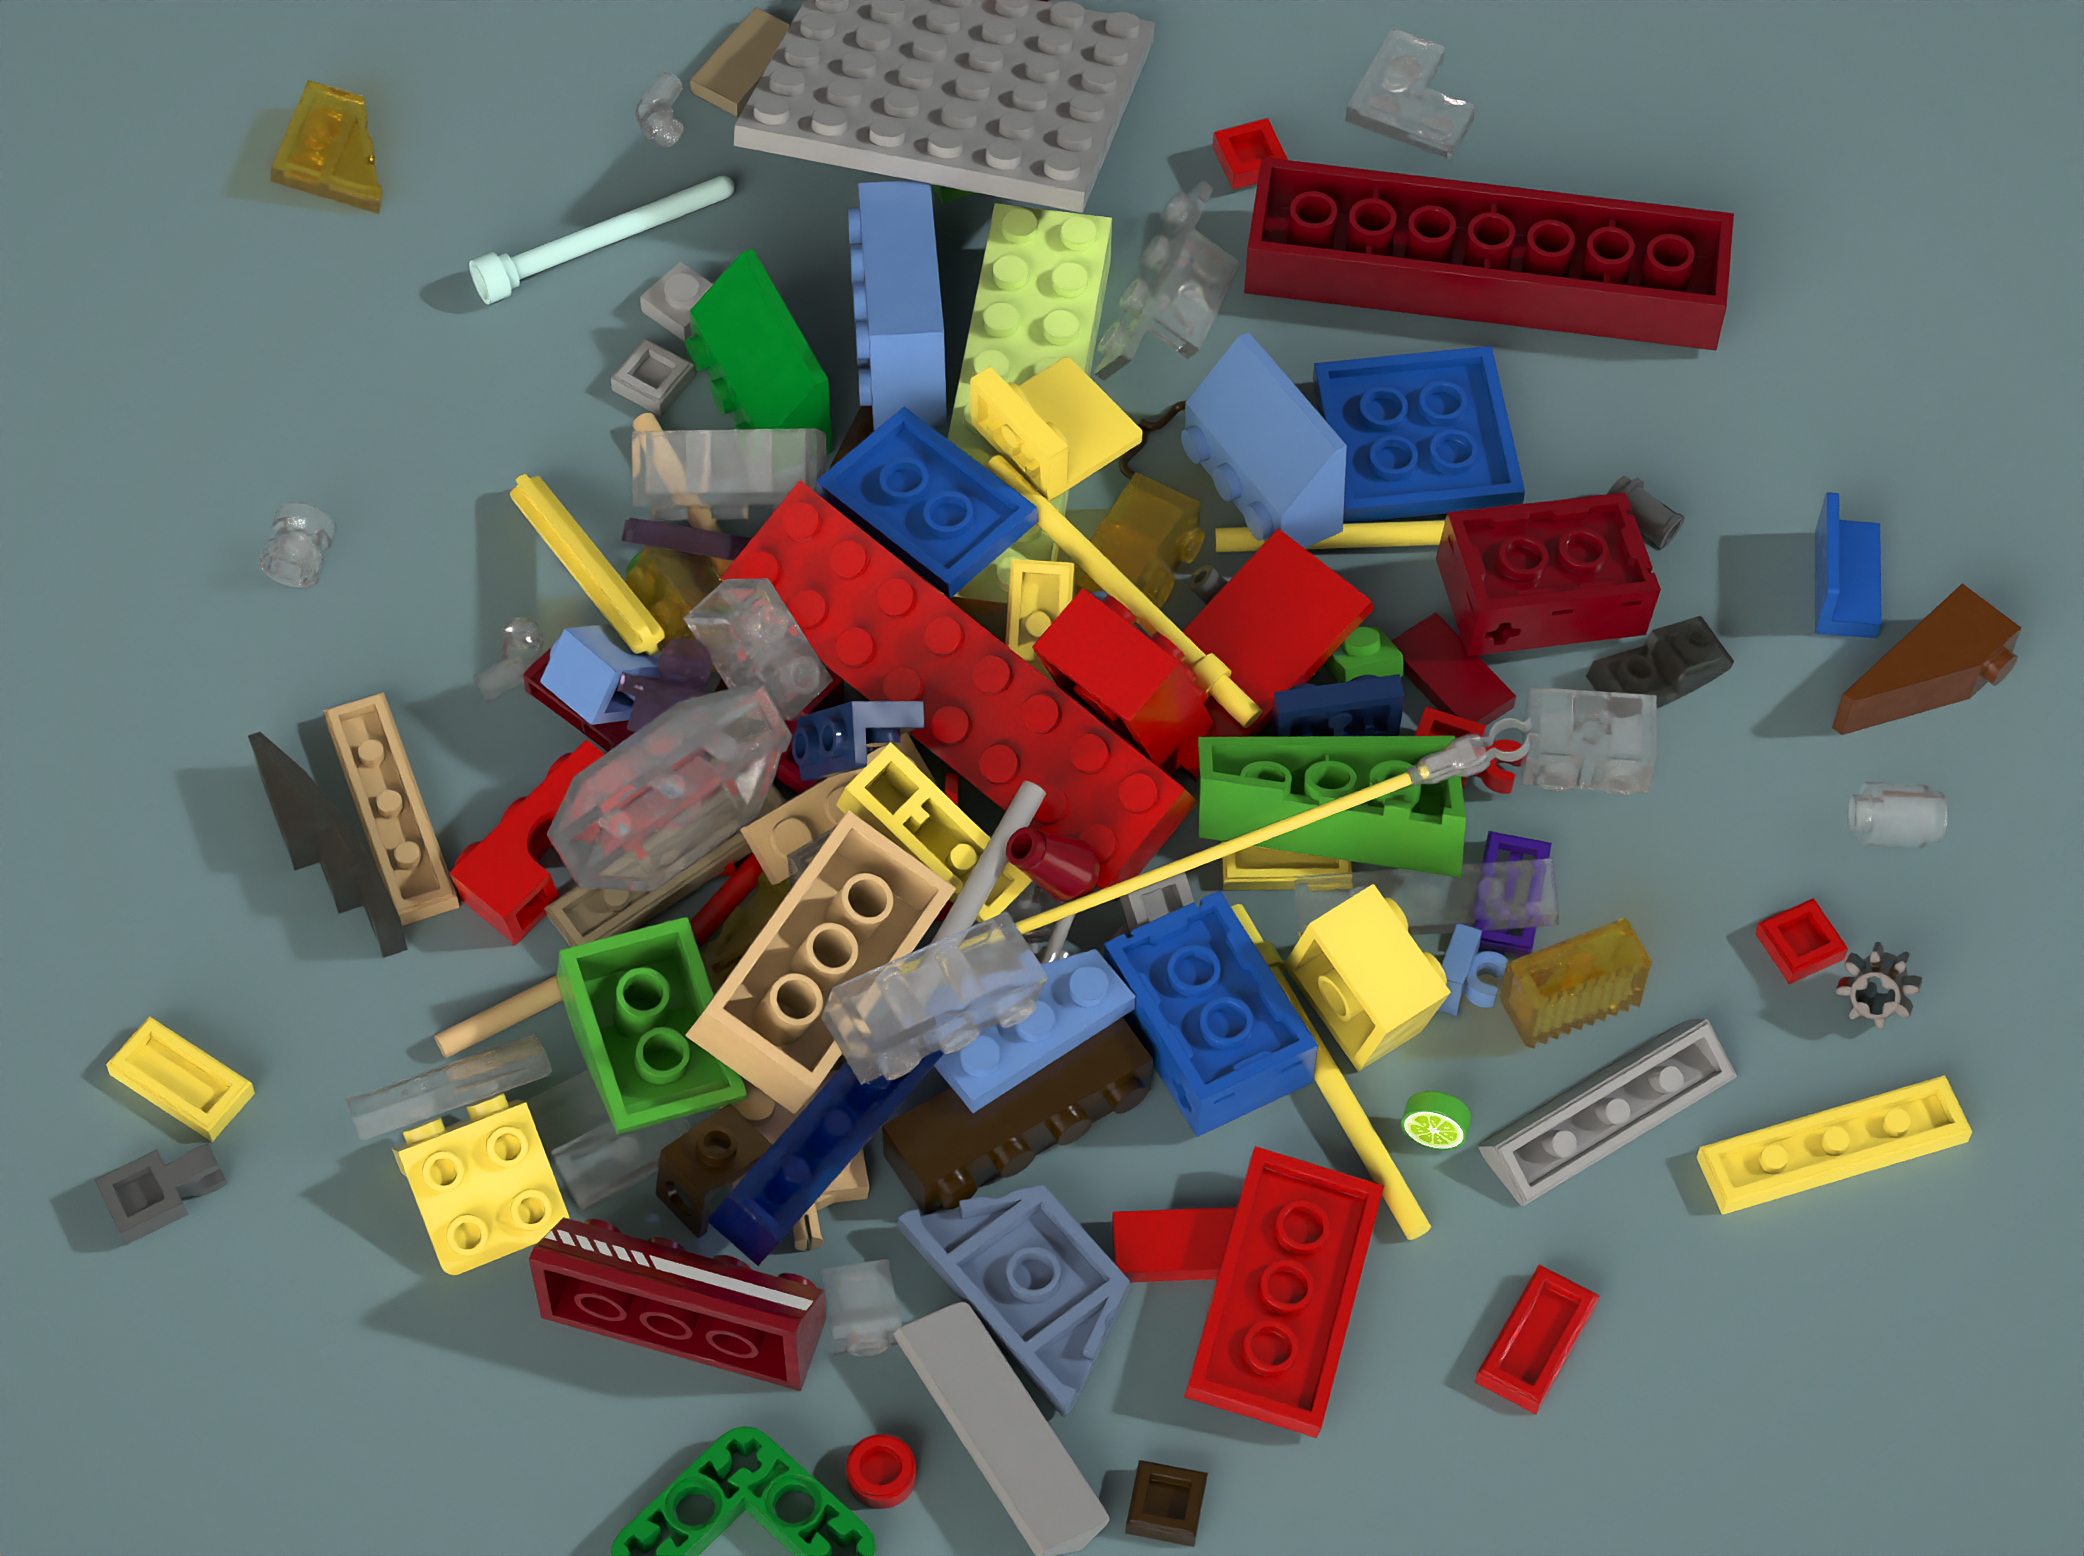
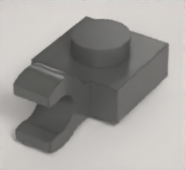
[95,1144,227,1245]

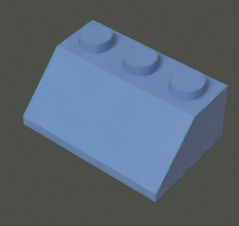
[1181,332,1347,548]

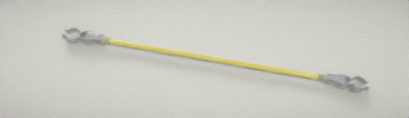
[890,717,1539,985]

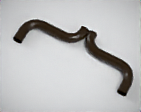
[1119,401,1186,483]

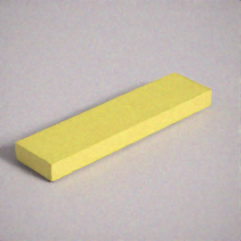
[1696,1075,1972,1215]

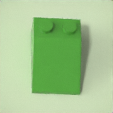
[557,917,747,1135]

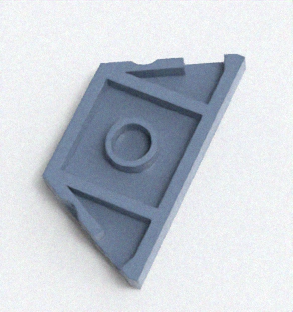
[898,1185,1130,1417]

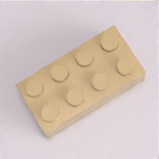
[685,810,956,1114]

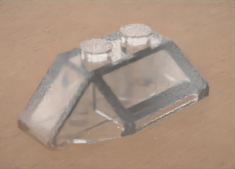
[546,682,792,891]

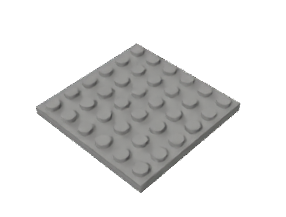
[734,0,1156,213]

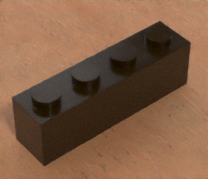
[882,1017,1153,1215]

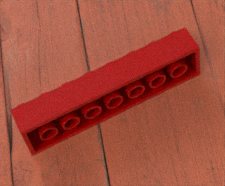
[720,480,1198,902]

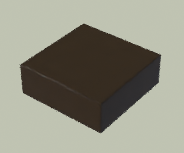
[1125,1460,1208,1547]

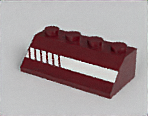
[529,1217,826,1391]

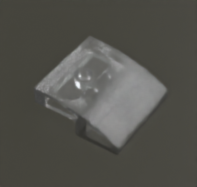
[524,1069,691,1212]

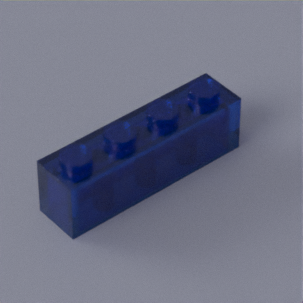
[706,1009,944,1266]

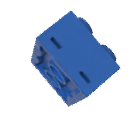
[1103,890,1318,1137]

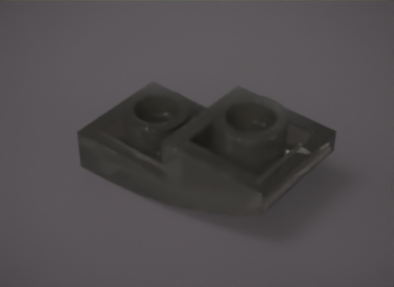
[1586,616,1734,723]

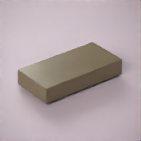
[690,7,790,117]

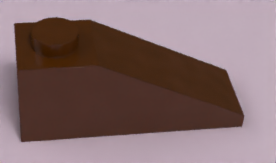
[1832,583,2021,735]

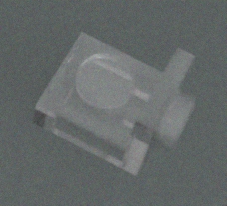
[821,1259,901,1357]

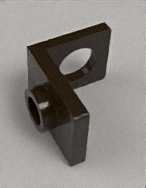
[655,1104,773,1238]

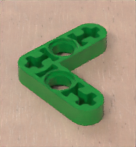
[611,1426,876,1556]

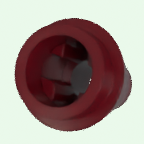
[1006,827,1100,901]

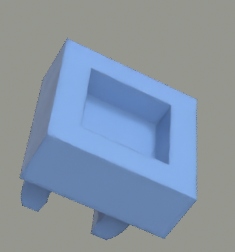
[1438,923,1508,1016]

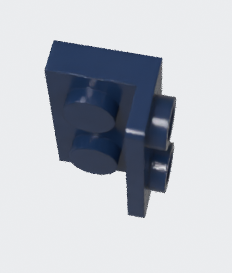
[1268,674,1405,737]
[792,701,924,781]

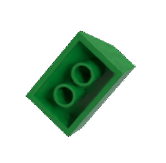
[685,248,832,478]

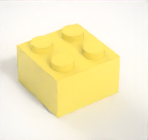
[1283,884,1451,1072]

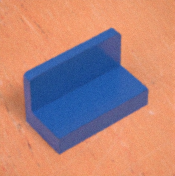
[1815,492,1881,638]

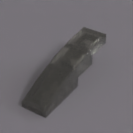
[248,732,408,958]

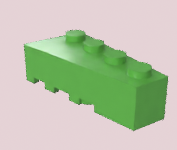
[1196,736,1466,878]

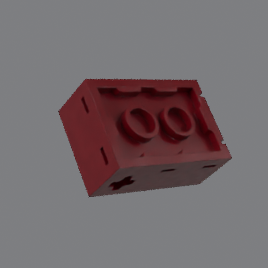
[1436,492,1661,656]

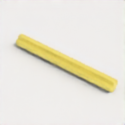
[510,474,665,656]

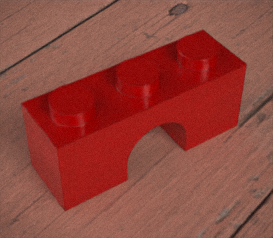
[449,739,649,946]

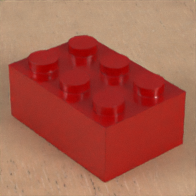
[1032,588,1215,777]

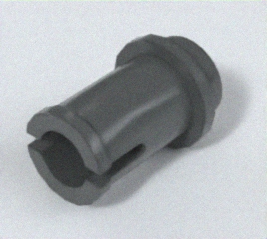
[1607,476,1685,548]

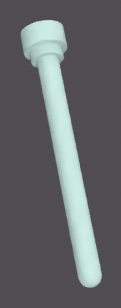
[469,176,735,305]

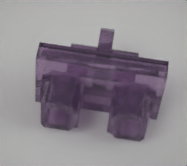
[617,637,737,744]

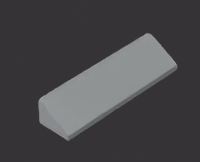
[1477,1019,1737,1206]
[893,1302,1110,1556]

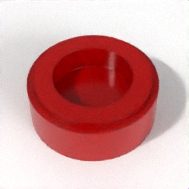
[846,1434,916,1509]

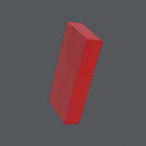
[1112,1207,1236,1283]
[1475,1265,1600,1415]

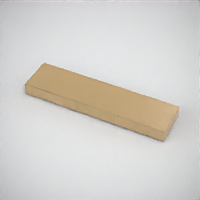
[323,692,460,927]

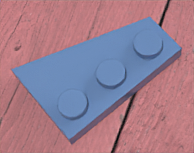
[894,949,1135,1113]

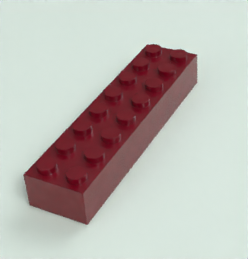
[1244,157,1734,351]

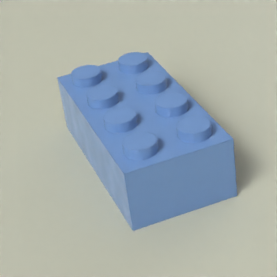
[848,180,947,430]

